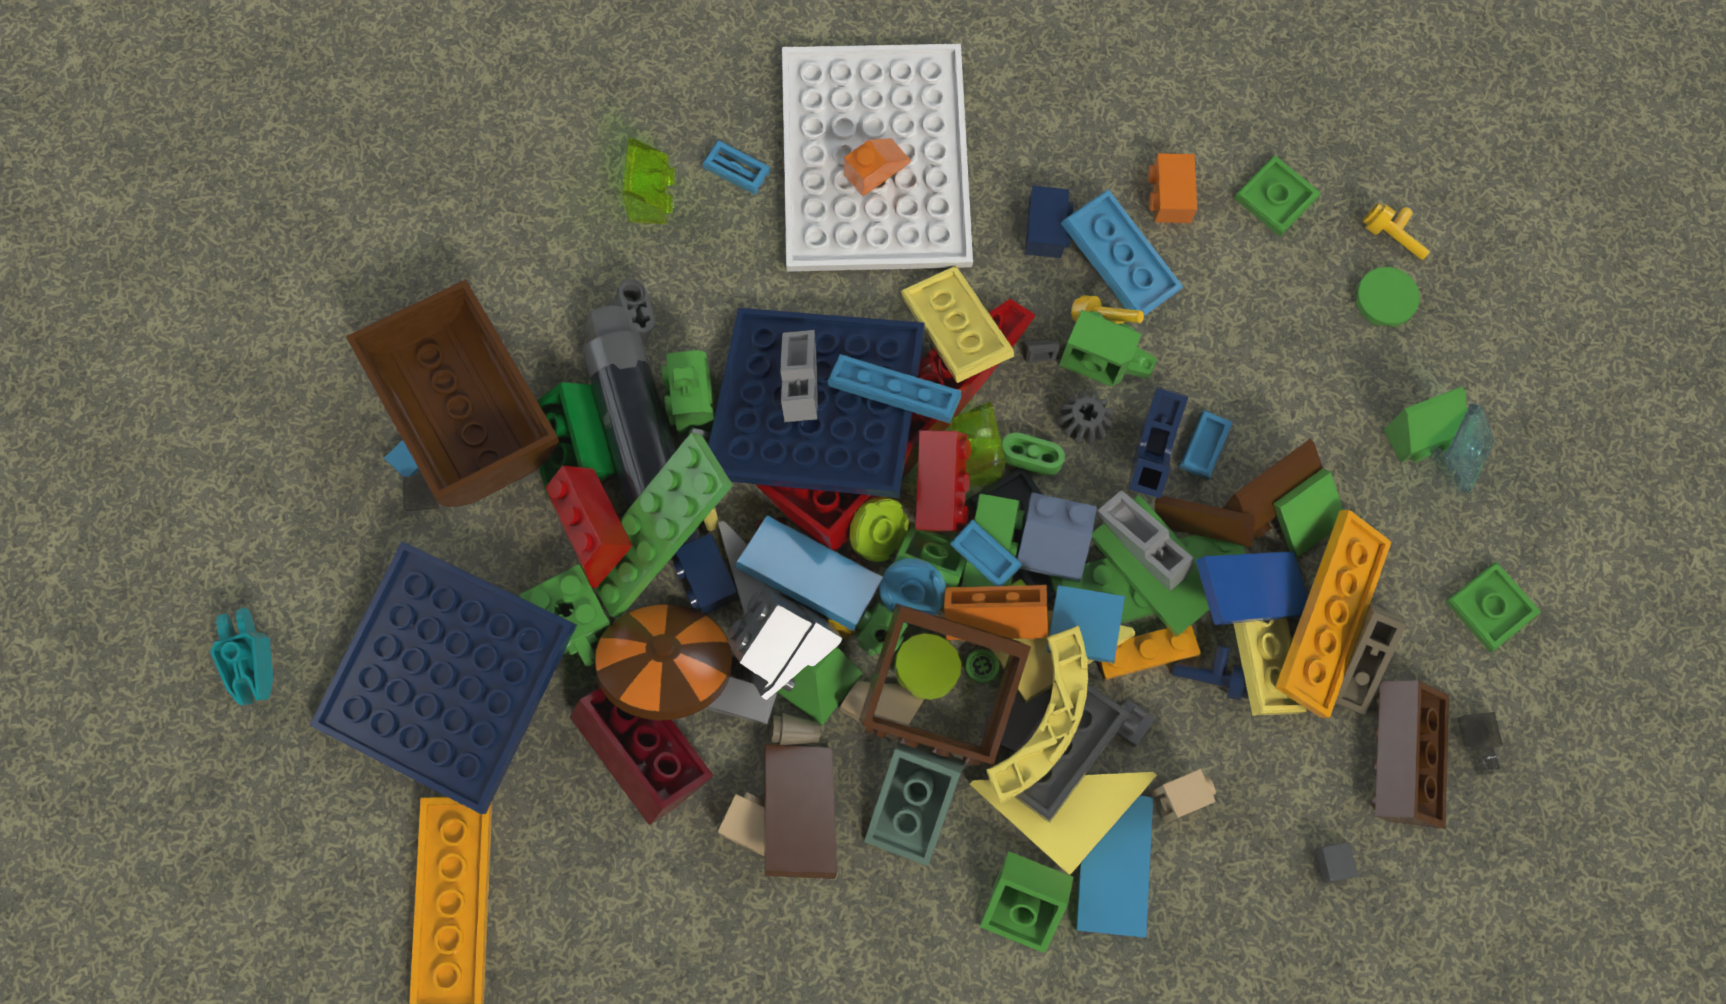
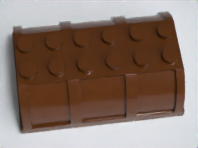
[346,279,559,507]

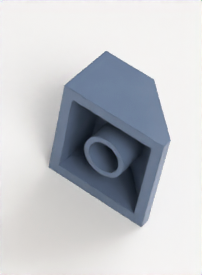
[1017,492,1097,582]

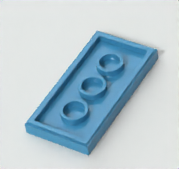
[1061,189,1183,316]
[735,516,883,631]
[1075,796,1153,938]

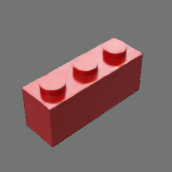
[915,431,971,532]

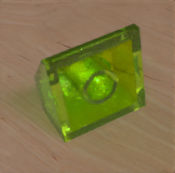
[622,138,676,224]
[948,401,1006,487]

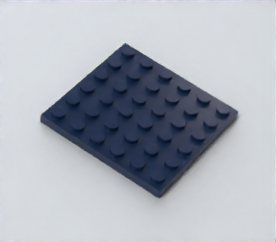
[708,308,925,498]
[310,541,577,814]

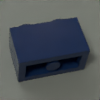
[1025,186,1074,258]
[673,533,739,614]

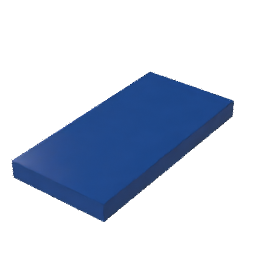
[1196,551,1308,625]

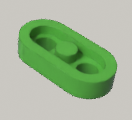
[1000,433,1065,475]

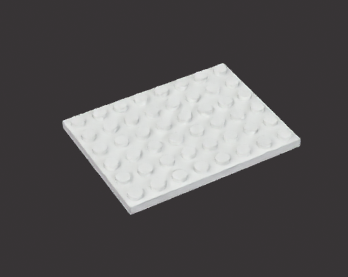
[782,44,973,272]

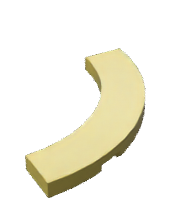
[987,626,1088,803]

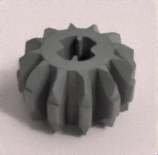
[1059,390,1114,445]

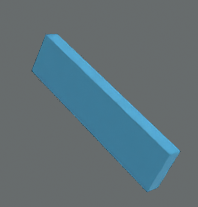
[828,354,962,423]

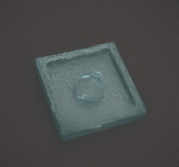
[1445,403,1495,493]

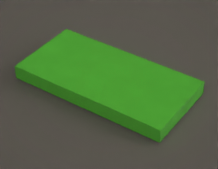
[1091,494,1210,637]

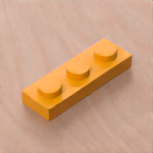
[1098,625,1201,680]

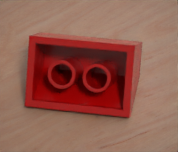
[545,466,633,588]

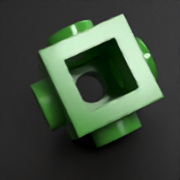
[855,601,908,656]

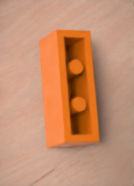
[944,585,1048,641]

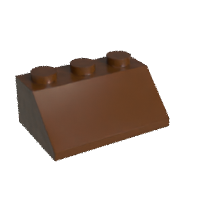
[1222,438,1323,540]

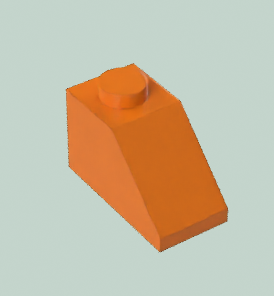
[844,138,911,197]

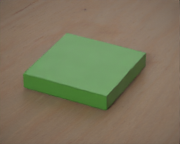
[1234,155,1321,237]
[1273,468,1343,557]
[1445,561,1541,653]

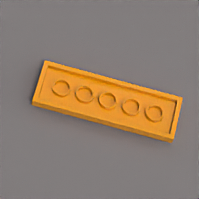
[1275,510,1392,718]
[409,797,493,1004]

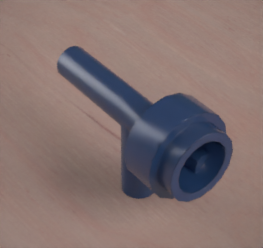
[1172,645,1249,701]

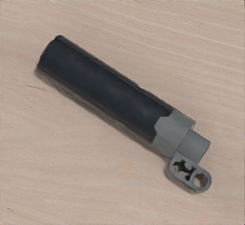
[582,279,700,554]

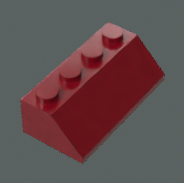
[570,688,714,826]

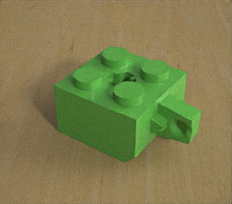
[1059,310,1157,386]
[661,350,715,436]
[519,564,611,667]

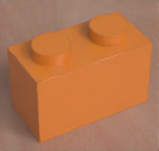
[1148,153,1197,223]

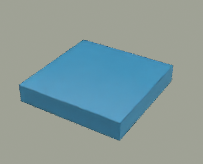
[1047,585,1125,664]

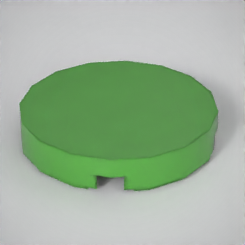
[1356,267,1420,327]

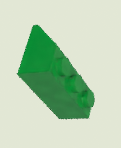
[537,382,615,498]

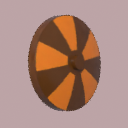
[595,604,732,720]

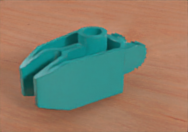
[210,607,274,706]

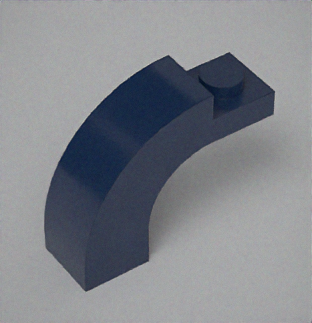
[1129,386,1188,499]

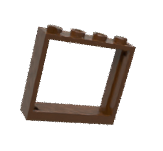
[859,603,1031,766]

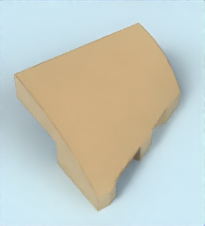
[840,681,925,743]

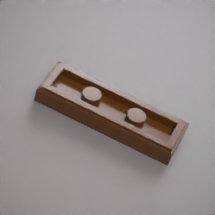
[1155,496,1256,547]

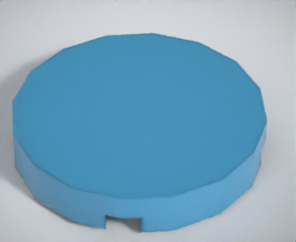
[880,558,946,615]

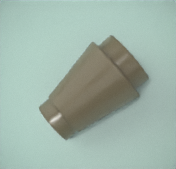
[770,713,820,746]

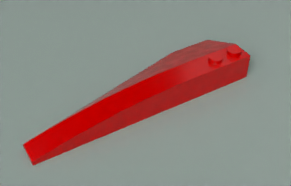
[756,299,1035,552]

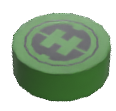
[965,649,999,684]

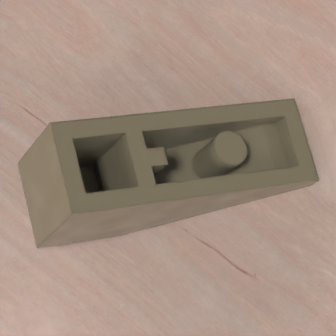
[1335,604,1406,715]

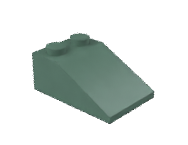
[864,742,965,866]

